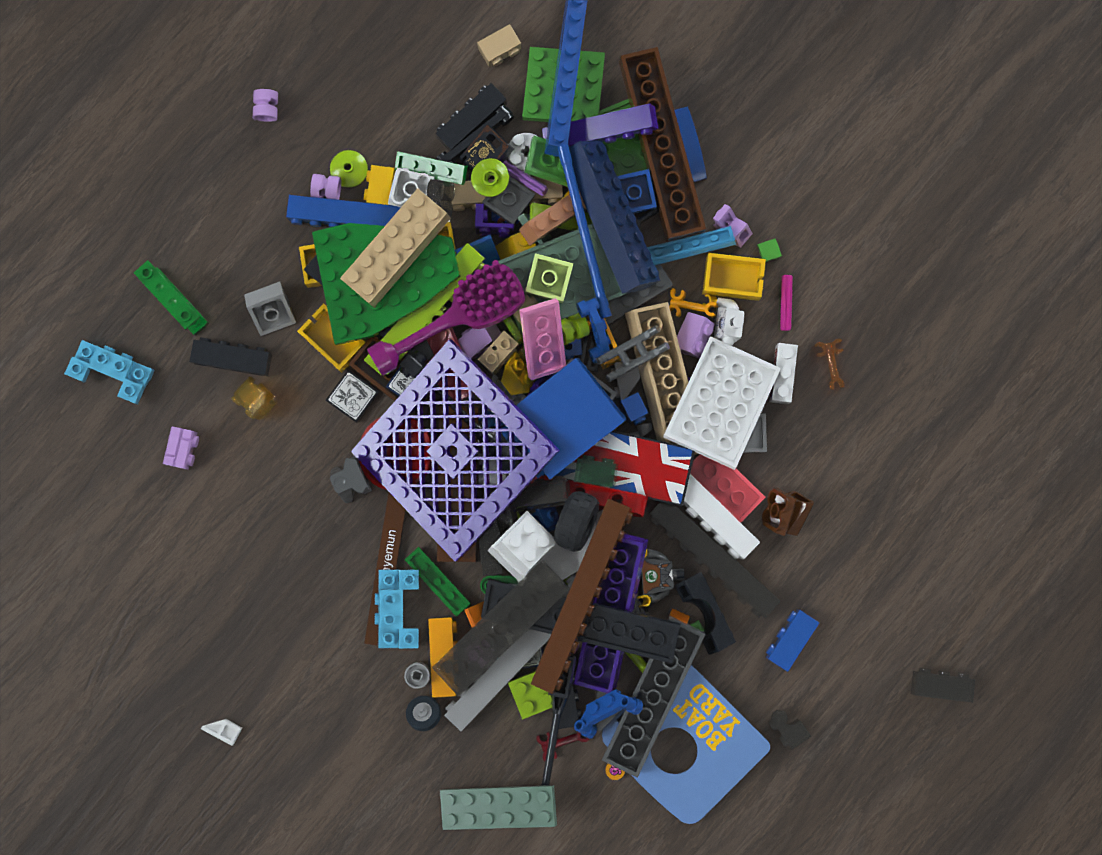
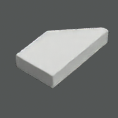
[201,719,242,746]

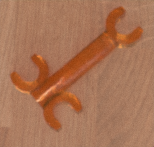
[814,339,845,390]

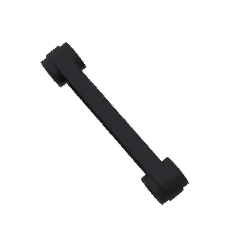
[435,105,514,163]

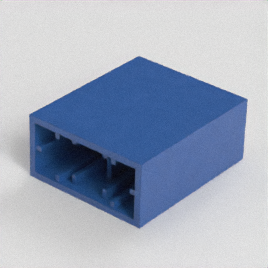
[501,358,627,479]

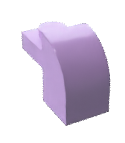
[713,204,753,248]

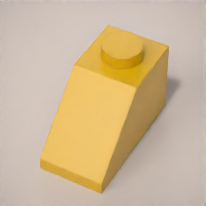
[495,232,536,260]

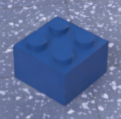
[617,169,657,214]

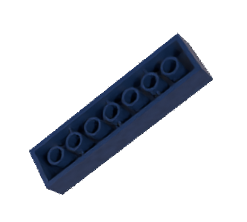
[569,140,661,294]

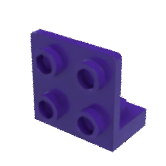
[475,203,514,238]

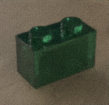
[574,455,619,487]

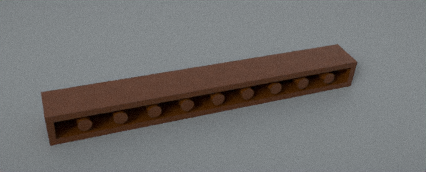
[531,499,633,694]

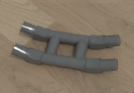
[596,325,670,382]

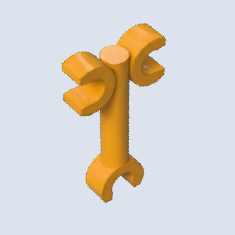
[669,288,718,318]

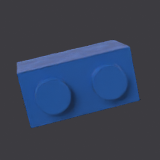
[619,392,648,426]

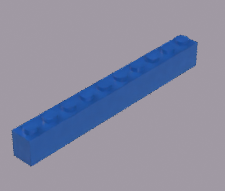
[544,0,587,157]

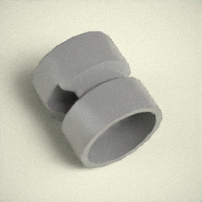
[404,662,431,689]

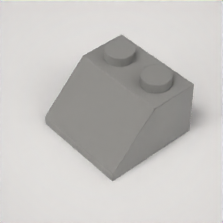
[244,282,296,336]

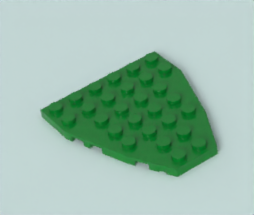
[312,223,461,345]

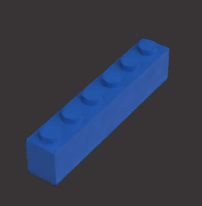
[286,195,401,228]

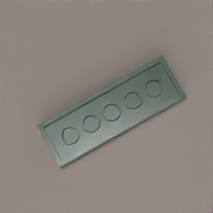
[440,785,557,830]

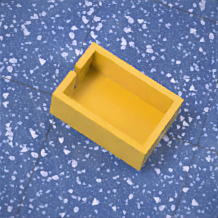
[702,253,766,301]
[297,303,366,373]

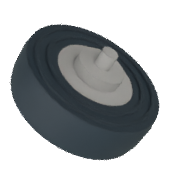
[406,696,441,731]

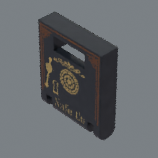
[459,124,514,180]

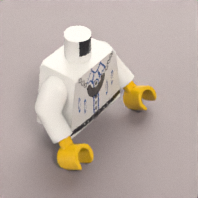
[703,294,744,346]

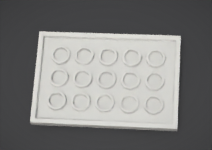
[663,336,781,470]

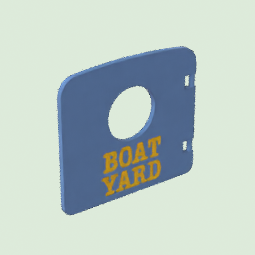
[602,665,770,824]

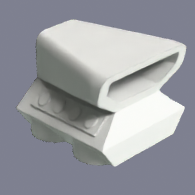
[388,168,435,207]

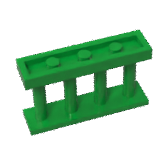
[134,260,209,336]

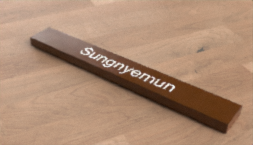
[364,492,406,646]

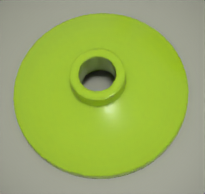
[330,150,368,188]
[471,158,509,197]

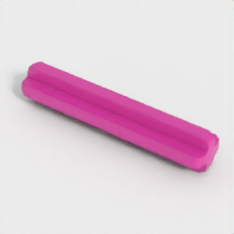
[780,275,793,331]

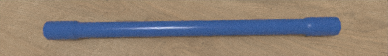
[557,145,612,318]

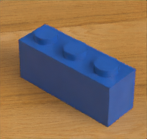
[766,609,819,672]

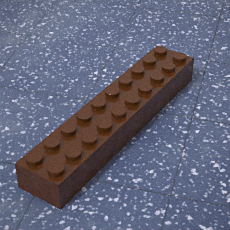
[619,47,706,242]

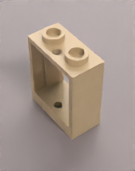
[478,331,520,375]

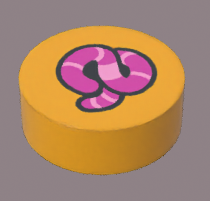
[605,763,625,780]

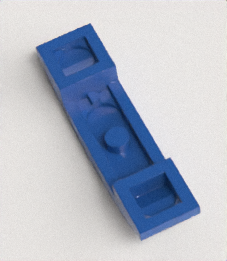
[674,106,707,182]

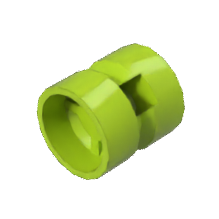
[561,313,590,345]

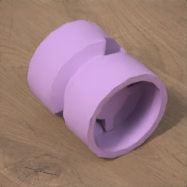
[252,89,278,122]
[310,174,341,200]

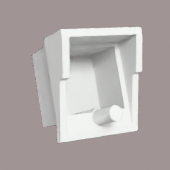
[488,511,559,583]

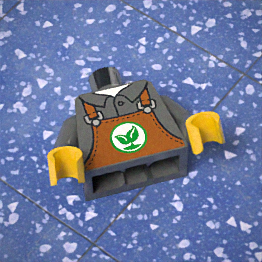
[637,549,684,607]

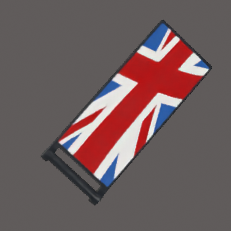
[544,431,695,506]

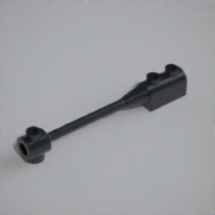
[399,350,523,470]
[539,654,577,786]

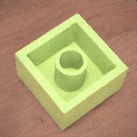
[525,253,573,304]

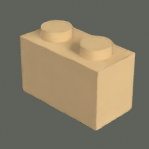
[477,24,522,67]

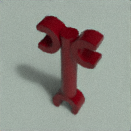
[537,731,589,762]

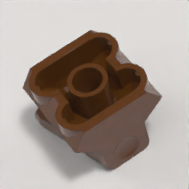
[762,488,814,536]

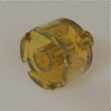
[231,376,278,420]

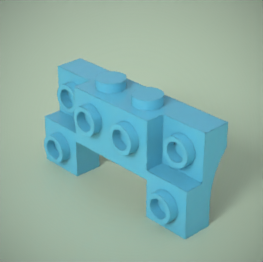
[64,340,155,405]
[374,570,419,649]

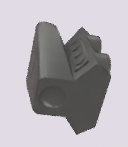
[330,456,372,503]

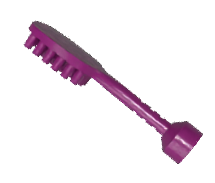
[367,260,525,376]

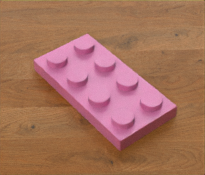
[520,298,566,380]

